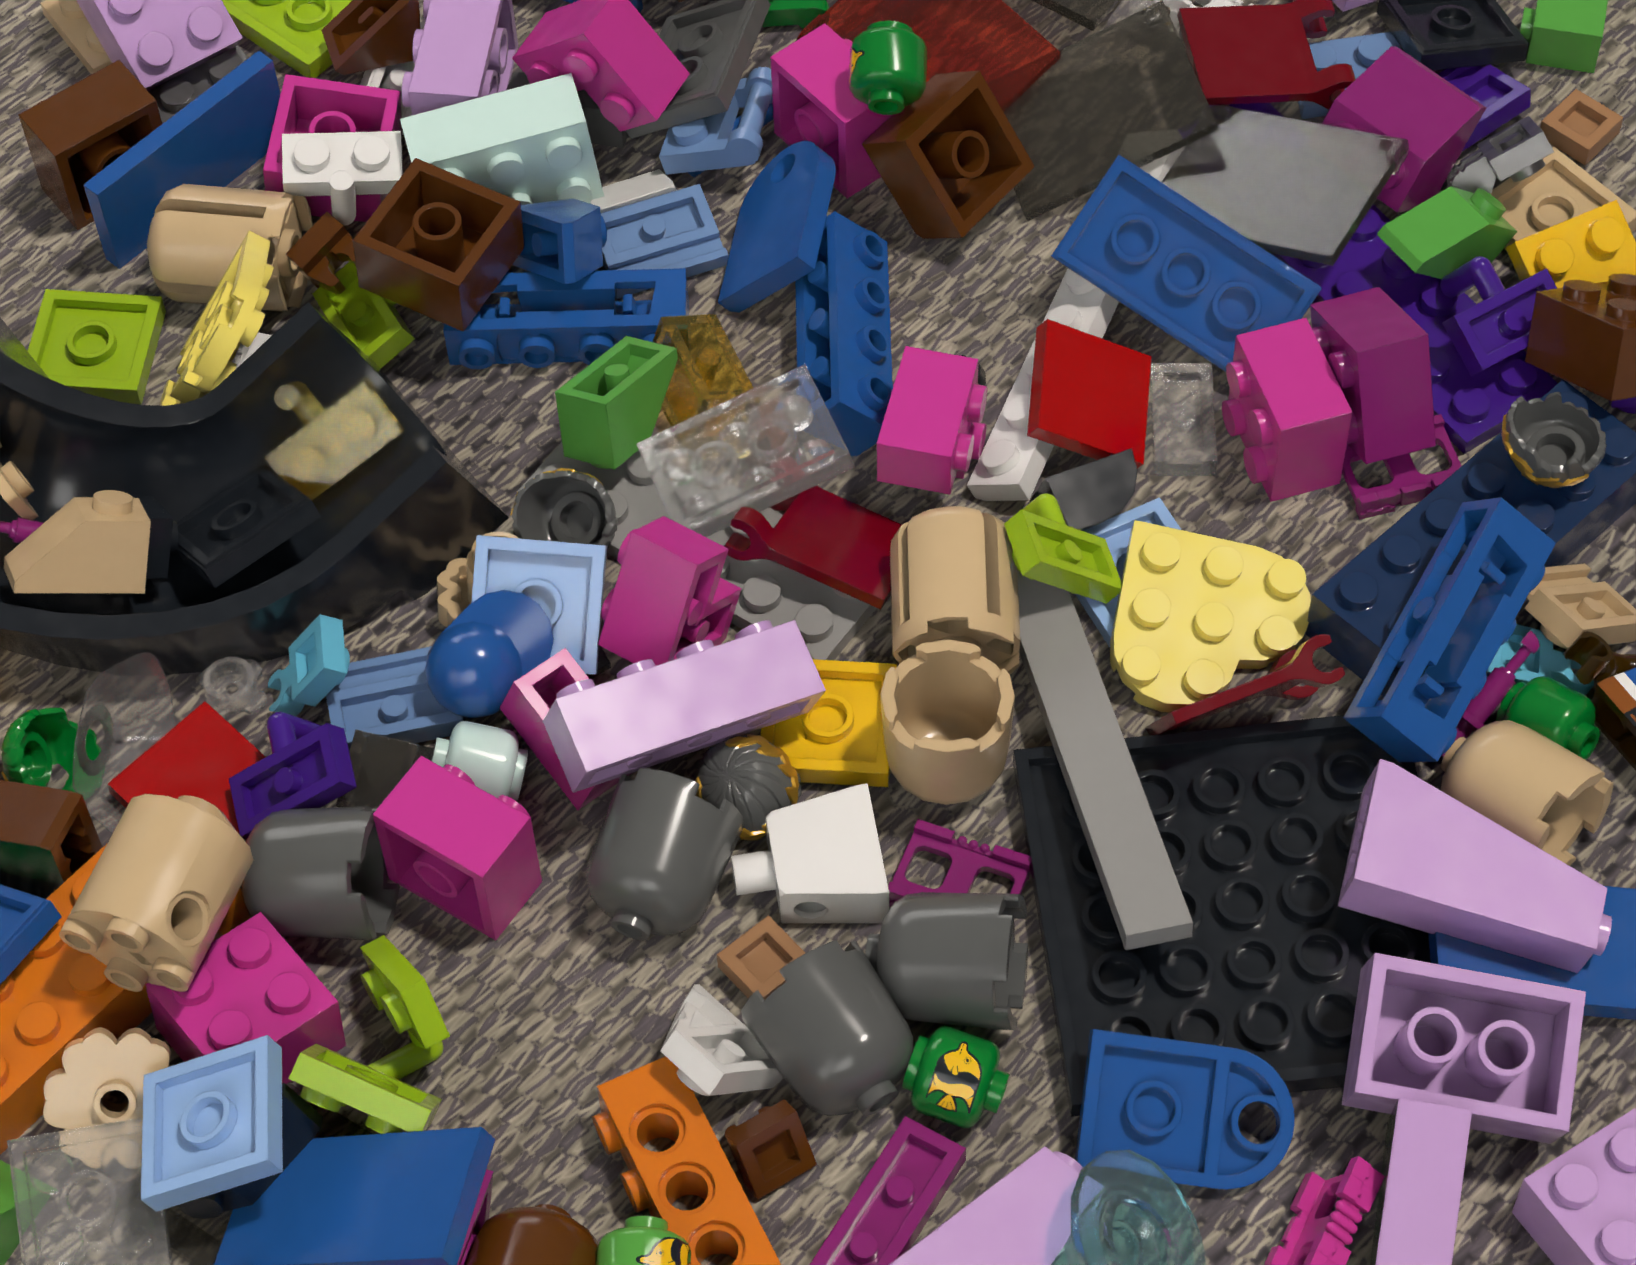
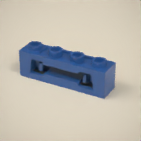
[443,268,689,370]
[1343,497,1556,762]

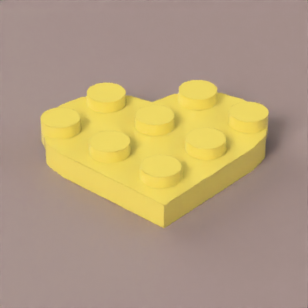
[160,230,274,406]
[1110,520,1311,712]

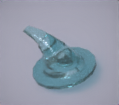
[1051,1150,1206,1265]

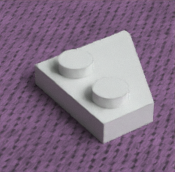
[660,984,783,1096]

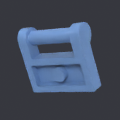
[659,67,773,175]

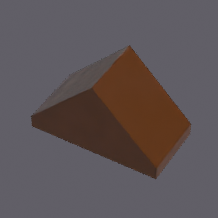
[321,0,420,75]

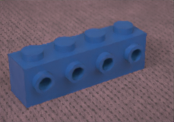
[795,211,893,456]

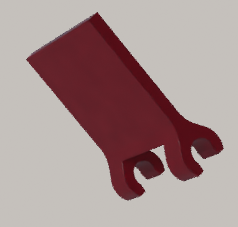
[1177,0,1356,109]
[724,458,902,610]
[1145,634,1345,735]

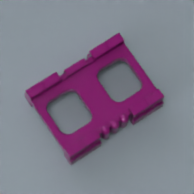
[1342,414,1462,520]
[888,819,1031,908]

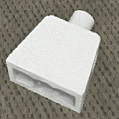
[731,783,889,923]

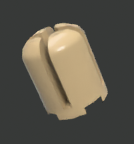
[147,184,313,312]
[890,506,1020,675]

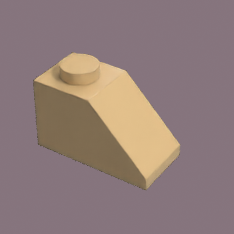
[4,490,151,594]

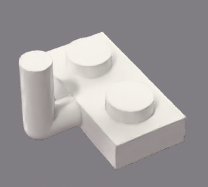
[282,131,403,226]

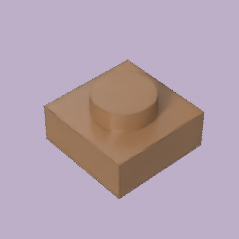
[1540,89,1623,165]
[717,915,805,999]

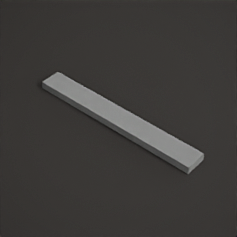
[1017,569,1193,950]

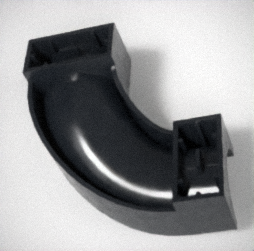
[0,302,509,675]

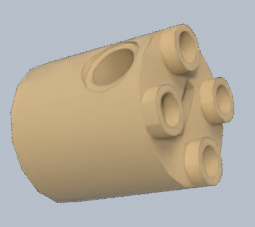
[59,794,254,992]

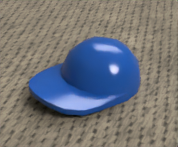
[425,590,554,719]

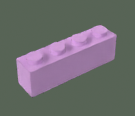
[543,620,826,793]

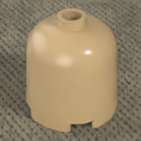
[880,639,1015,805]
[1441,720,1613,866]

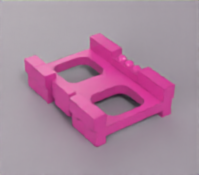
[1264,1156,1385,1265]

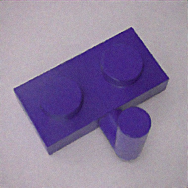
[1440,256,1557,377]
[229,712,357,839]

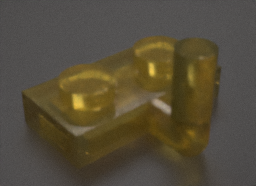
[264,380,405,500]

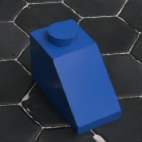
[513,198,607,284]

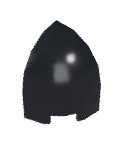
[1028,448,1138,531]

